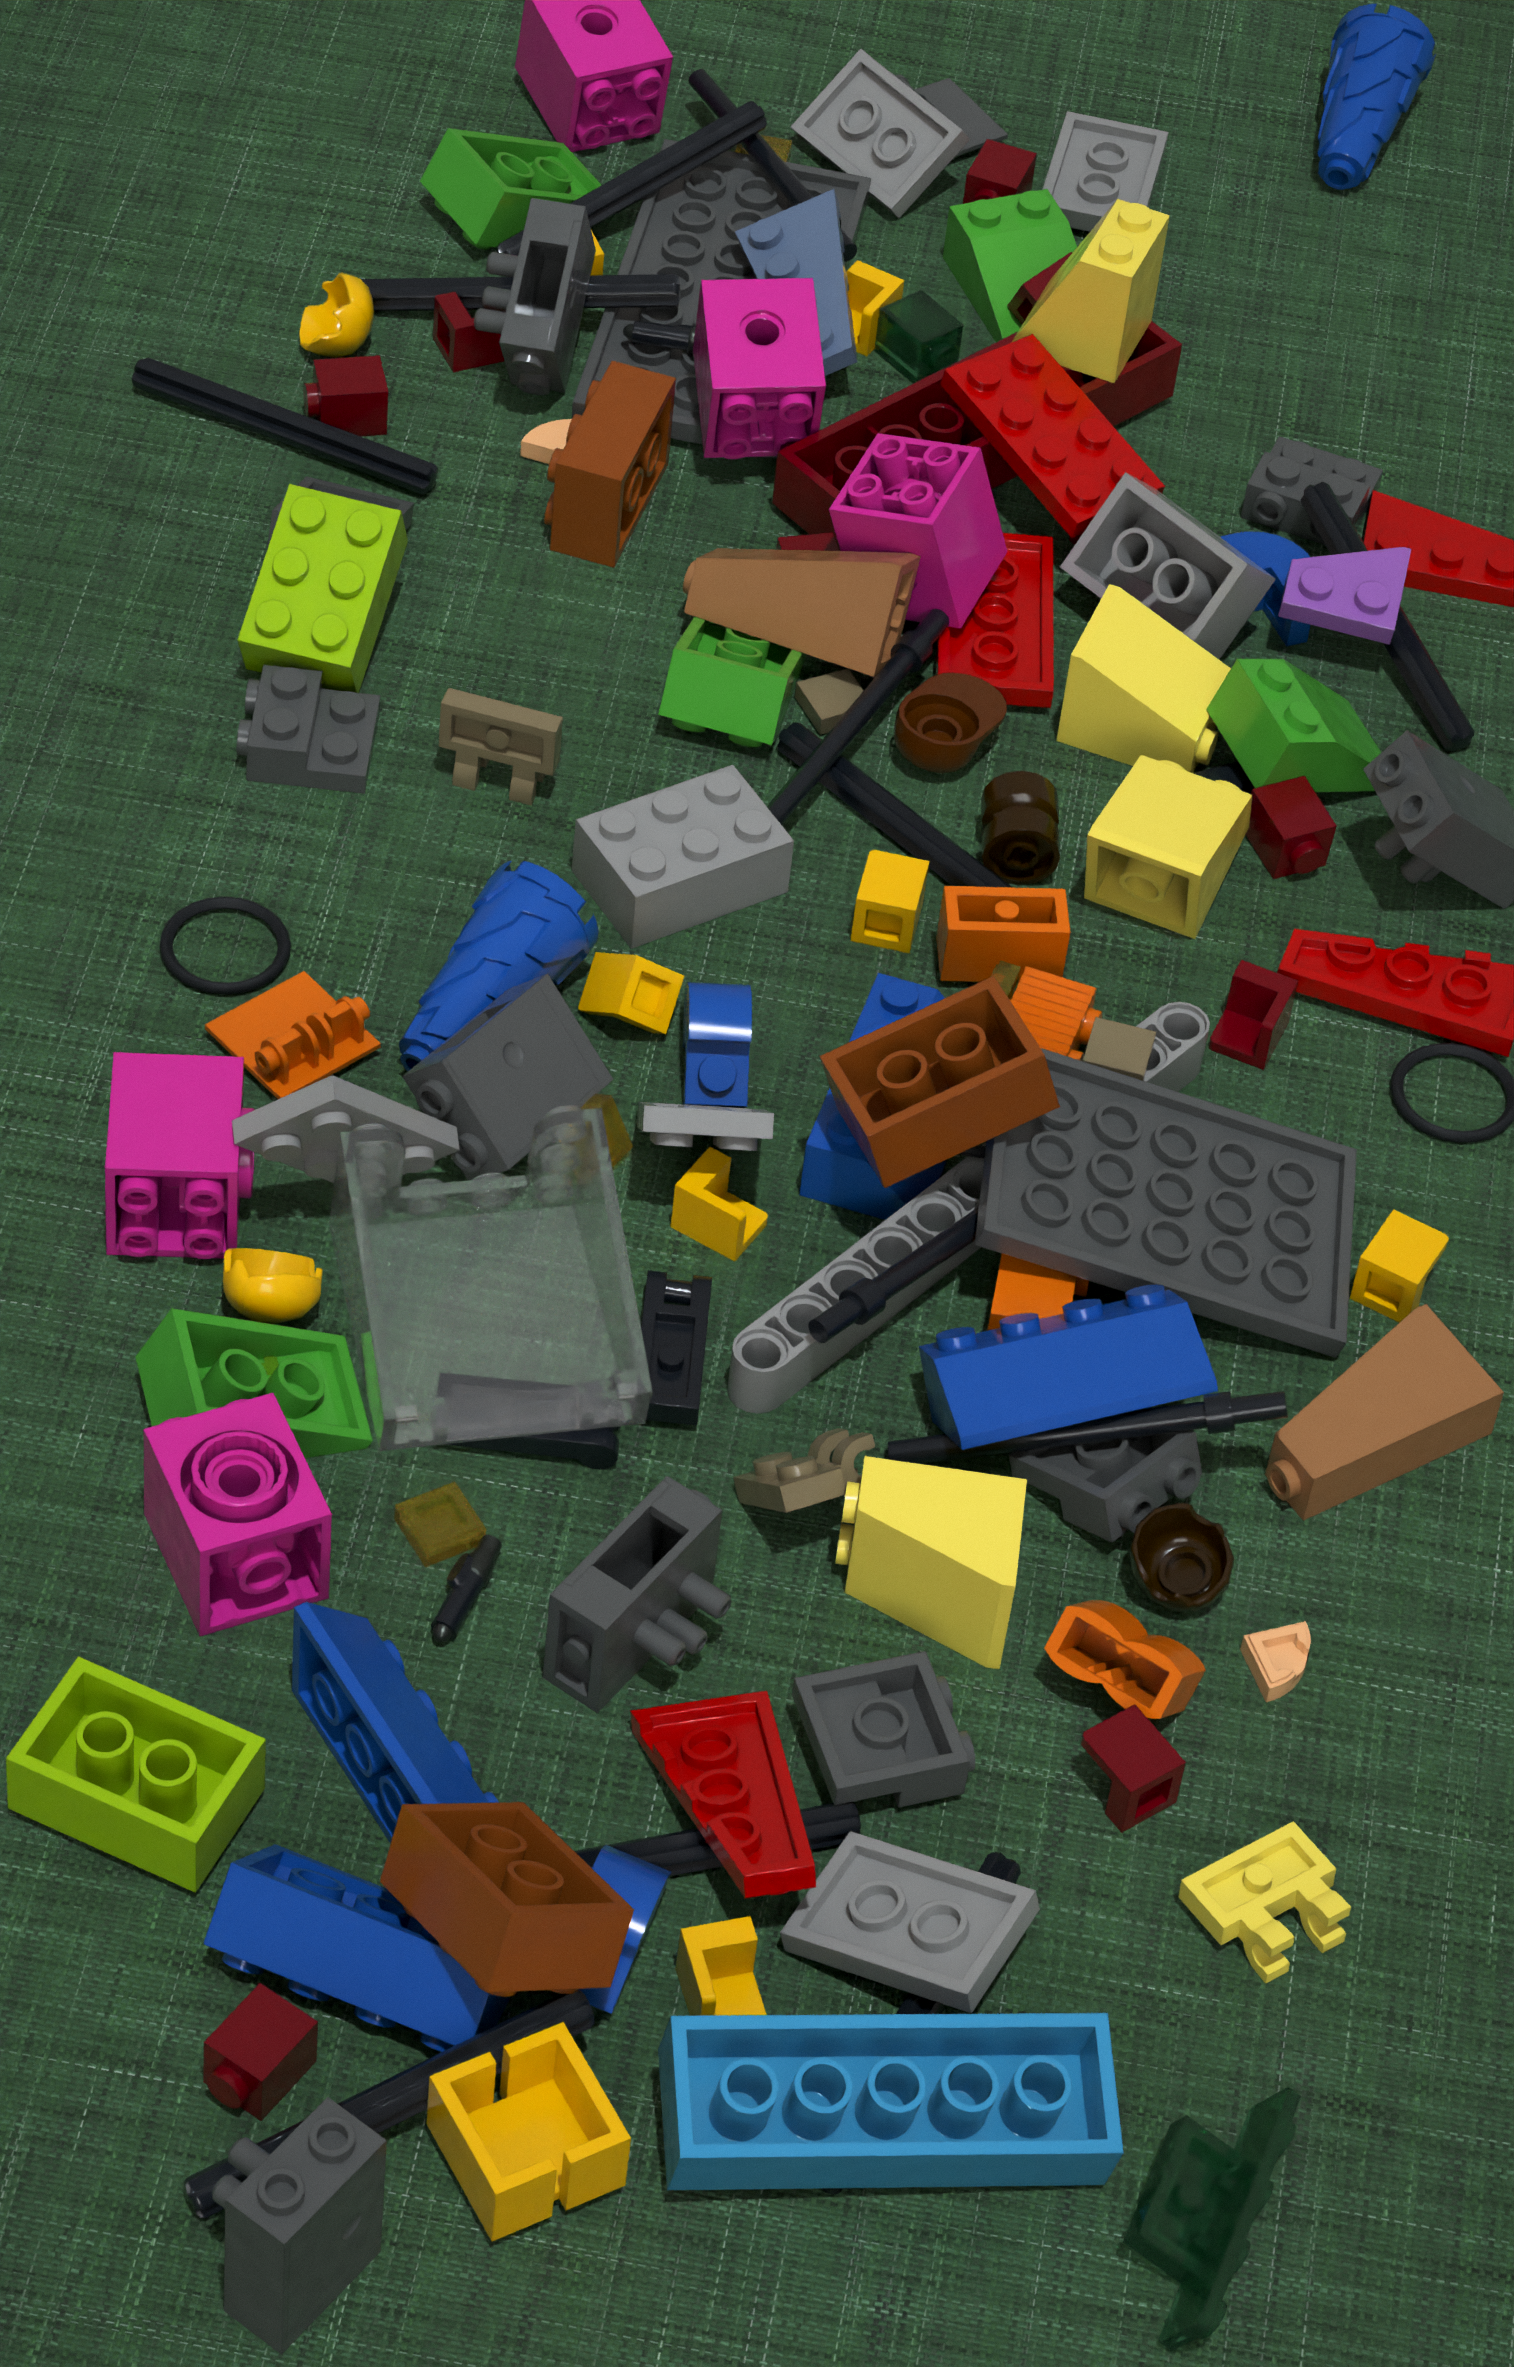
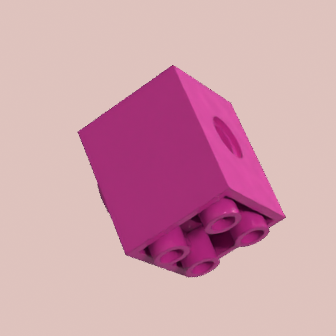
[515,0,673,152]
[693,278,826,459]
[829,433,1008,629]
[105,1052,255,1259]
[143,1393,332,1636]

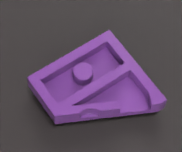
[1278,547,1411,645]

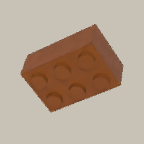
[544,361,676,568]
[819,976,1060,1188]
[380,1802,634,1997]

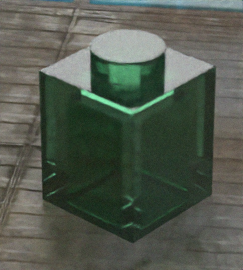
[874,290,964,384]

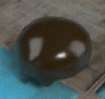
[1130,1503,1234,1613]

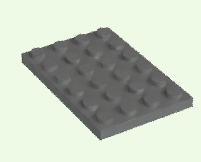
[975,1048,1357,1358]

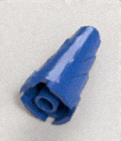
[1317,3,1436,190]
[399,861,599,1071]

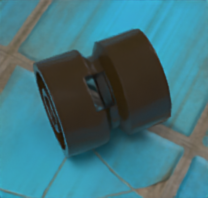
[981,771,1060,885]

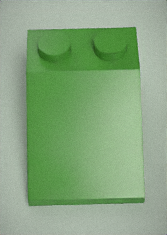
[420,128,601,250]
[943,189,1077,342]
[658,617,807,747]
[1206,659,1381,792]
[135,1308,373,1458]

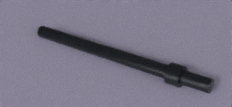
[689,69,857,262]
[767,609,949,825]
[808,1207,979,1343]
[888,1391,1288,1464]

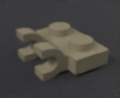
[439,688,563,806]
[733,1428,875,1513]

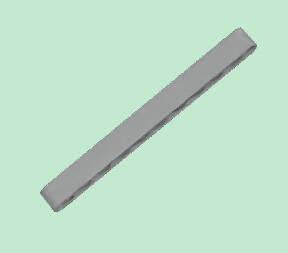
[727,1002,1210,1414]

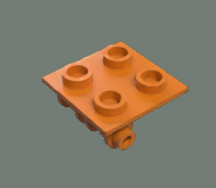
[205,971,381,1099]

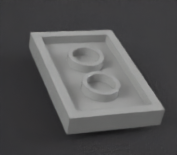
[791,49,970,219]
[1042,111,1169,232]
[232,1075,460,1195]
[637,1102,774,1151]
[780,1831,1040,2013]

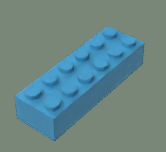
[658,2013,1124,2190]

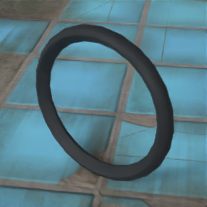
[159,897,291,995]
[1390,1043,1514,1143]

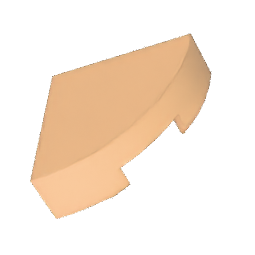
[520,419,572,464]
[1240,1621,1311,1702]

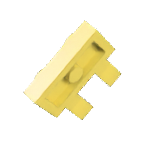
[1179,1821,1351,1983]

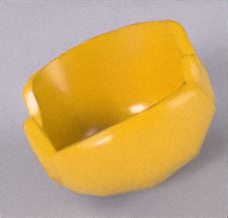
[299,272,374,358]
[223,1248,323,1324]

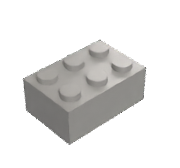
[1060,472,1276,659]
[572,765,794,949]

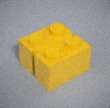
[426,2022,631,2242]

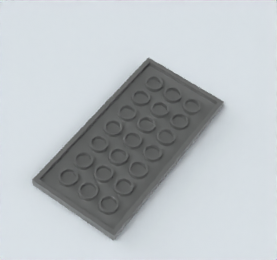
[571,139,871,459]

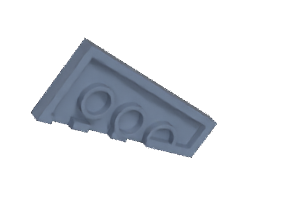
[735,189,857,376]

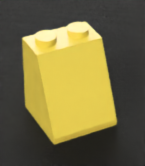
[1012,199,1170,383]
[1056,584,1231,773]
[1084,755,1252,939]
[835,1456,1027,1669]

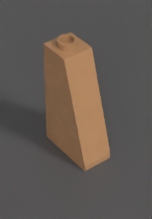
[683,548,921,677]
[1265,1304,1504,1521]

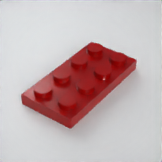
[940,334,1165,538]
[936,533,1054,708]

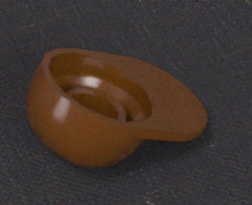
[894,673,1007,773]

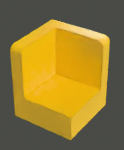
[847,260,904,357]
[850,850,929,953]
[578,952,684,1034]
[671,1147,768,1262]
[1350,1209,1449,1323]
[675,1916,767,2016]

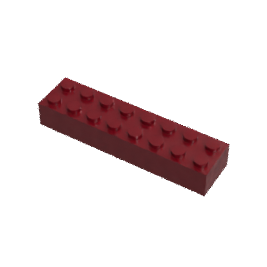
[772,321,1182,551]

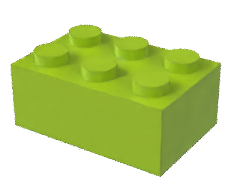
[237,484,408,693]
[6,1656,266,1893]

